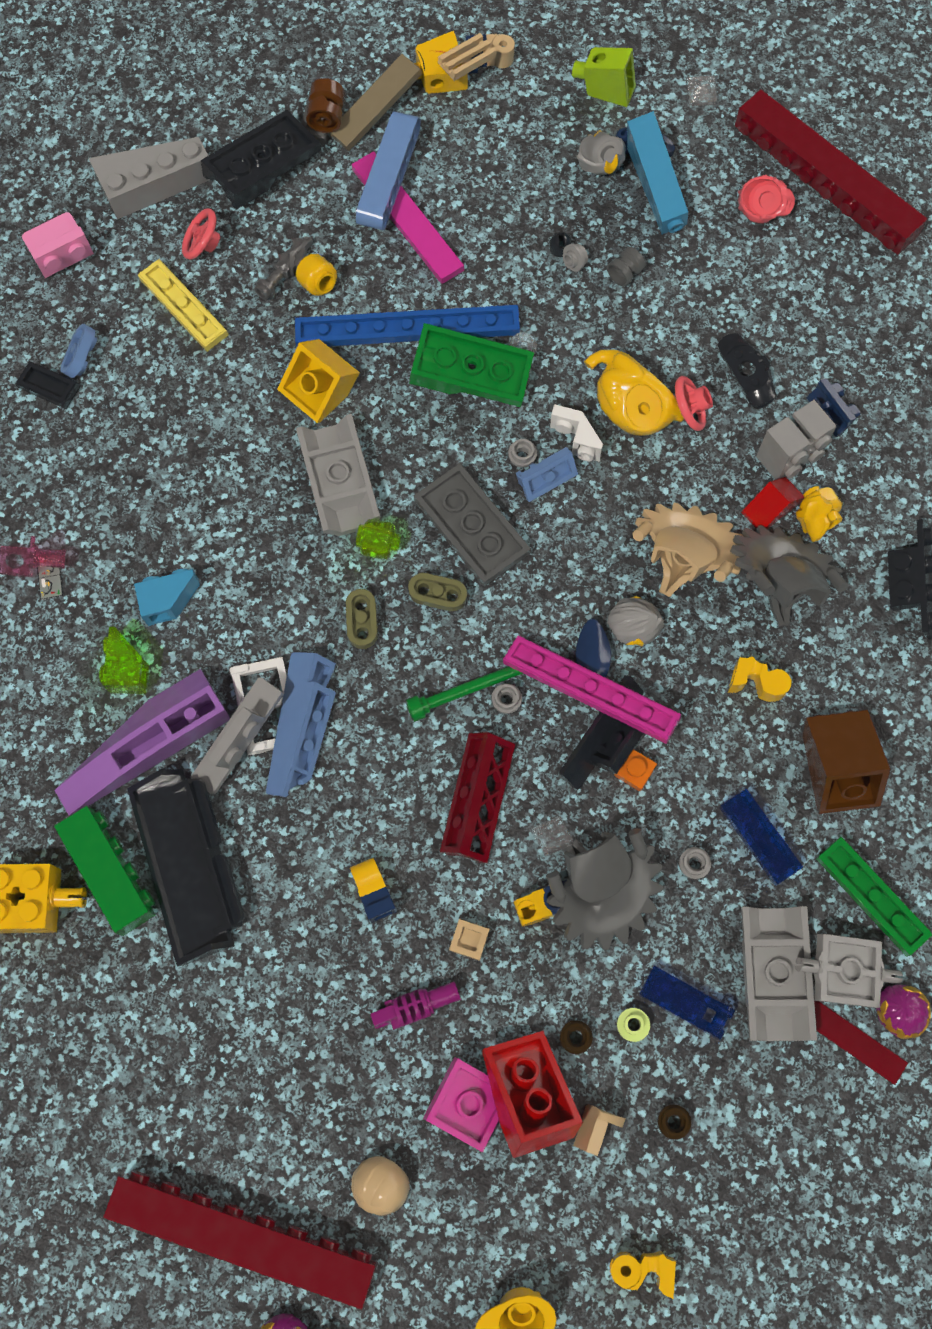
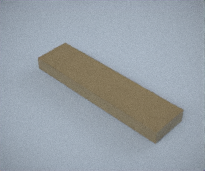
[330,54,422,151]

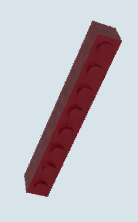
[735,89,928,255]
[103,1170,378,1310]

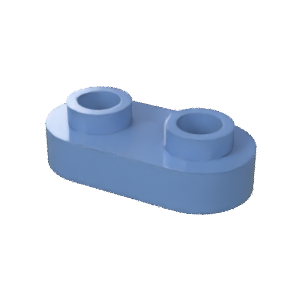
[60,324,97,378]

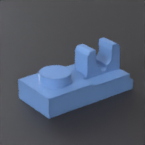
[516,447,578,502]

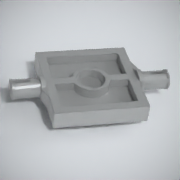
[795,934,903,1008]

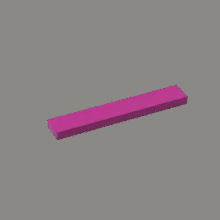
[351,151,464,284]
[503,635,681,744]

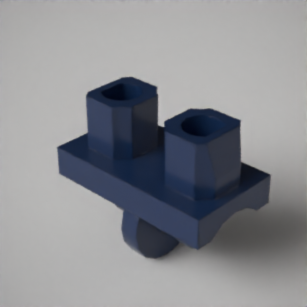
[806,378,861,437]

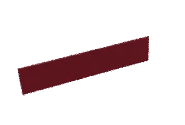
[814,1001,908,1085]

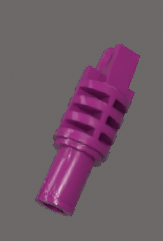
[370,981,461,1030]

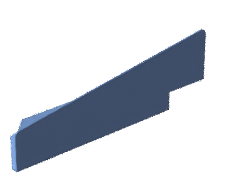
[266,652,336,797]

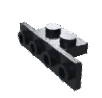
[888,519,932,640]
[559,675,644,790]

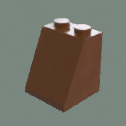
[803,710,890,814]

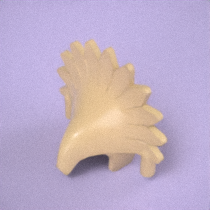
[633,503,743,597]

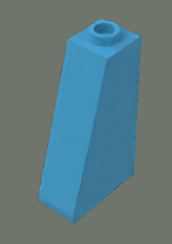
[627,111,688,234]

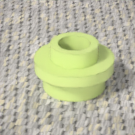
[617,1008,650,1042]

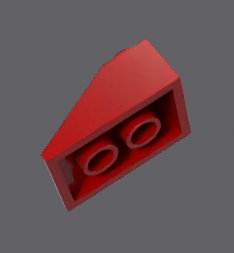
[482,1031,583,1158]

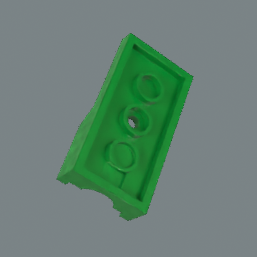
[409,323,534,407]

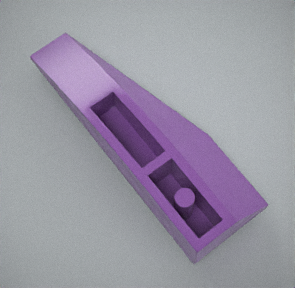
[55,669,230,816]

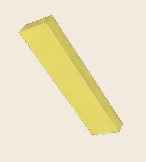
[138,259,229,352]

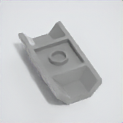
[296,414,380,536]
[741,906,817,1041]

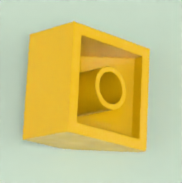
[277,339,360,423]

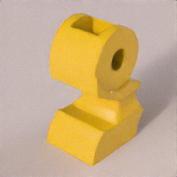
[728,656,792,702]
[610,1251,676,1299]

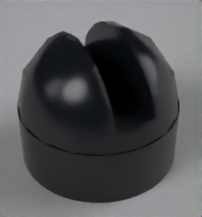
[550,232,572,257]

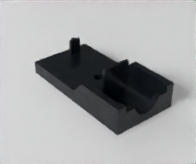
[201,110,321,210]

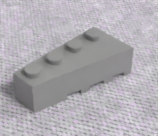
[88,137,210,219]

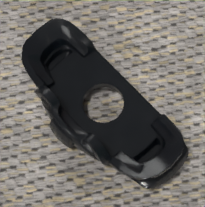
[718,333,776,409]

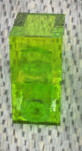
[99,627,149,694]

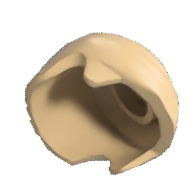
[351,1156,410,1216]

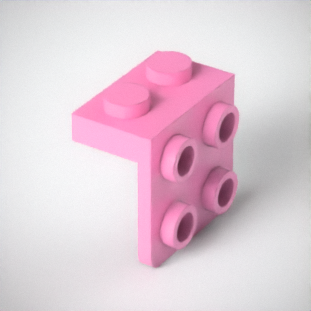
[22,212,94,278]

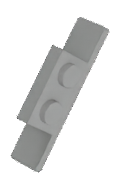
[191,677,283,794]

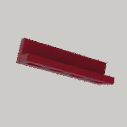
[440,732,515,863]

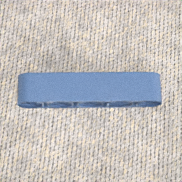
[356,111,421,230]

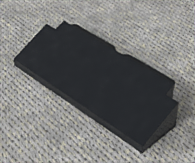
[127,769,244,967]

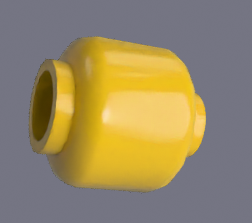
[296,254,337,296]

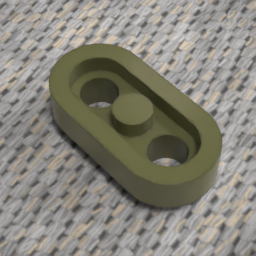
[408,573,467,611]
[346,589,378,649]

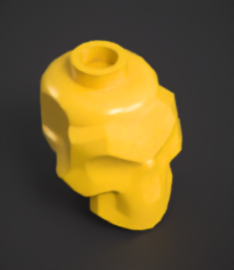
[796,486,843,542]

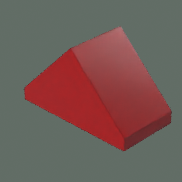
[742,477,804,529]

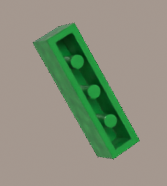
[54,806,156,936]

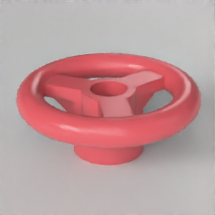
[182,208,220,260]
[675,376,713,431]

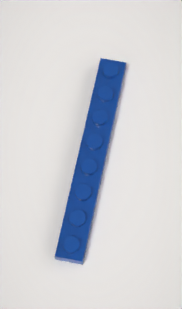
[295,305,520,347]

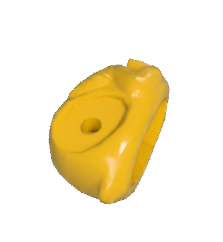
[584,349,684,436]

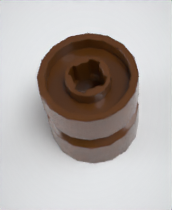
[306,78,345,133]

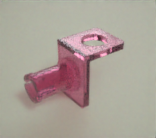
[0,536,66,577]

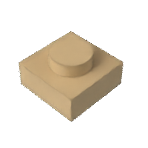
[449,919,490,961]

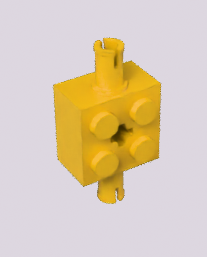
[0,864,87,933]

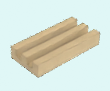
[438,33,497,81]

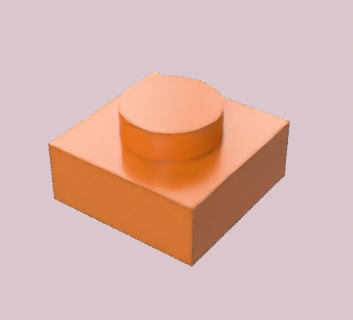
[614,749,657,792]

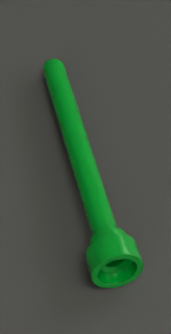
[405,666,523,722]

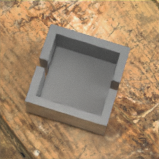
[756,400,836,480]

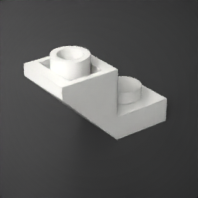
[550,404,603,462]

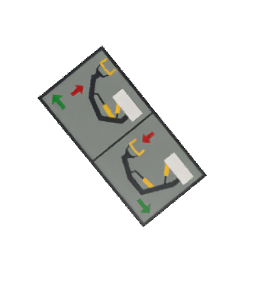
[36,553,63,600]

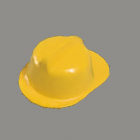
[475,1287,556,1329]

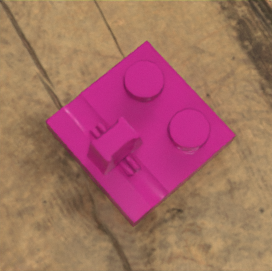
[423,1057,499,1152]

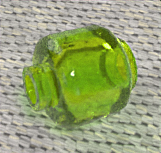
[356,519,401,560]

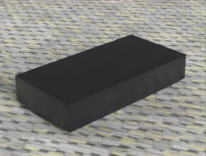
[15,361,80,409]

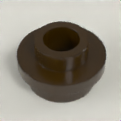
[560,1020,593,1054]
[657,1104,691,1140]

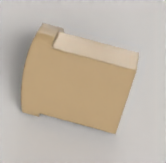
[573,1105,626,1156]

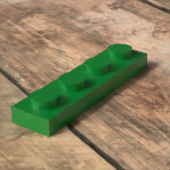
[816,837,932,957]

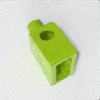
[572,47,636,107]

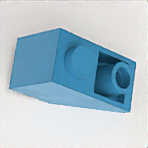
[134,569,200,626]

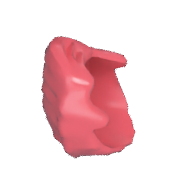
[738,175,795,223]

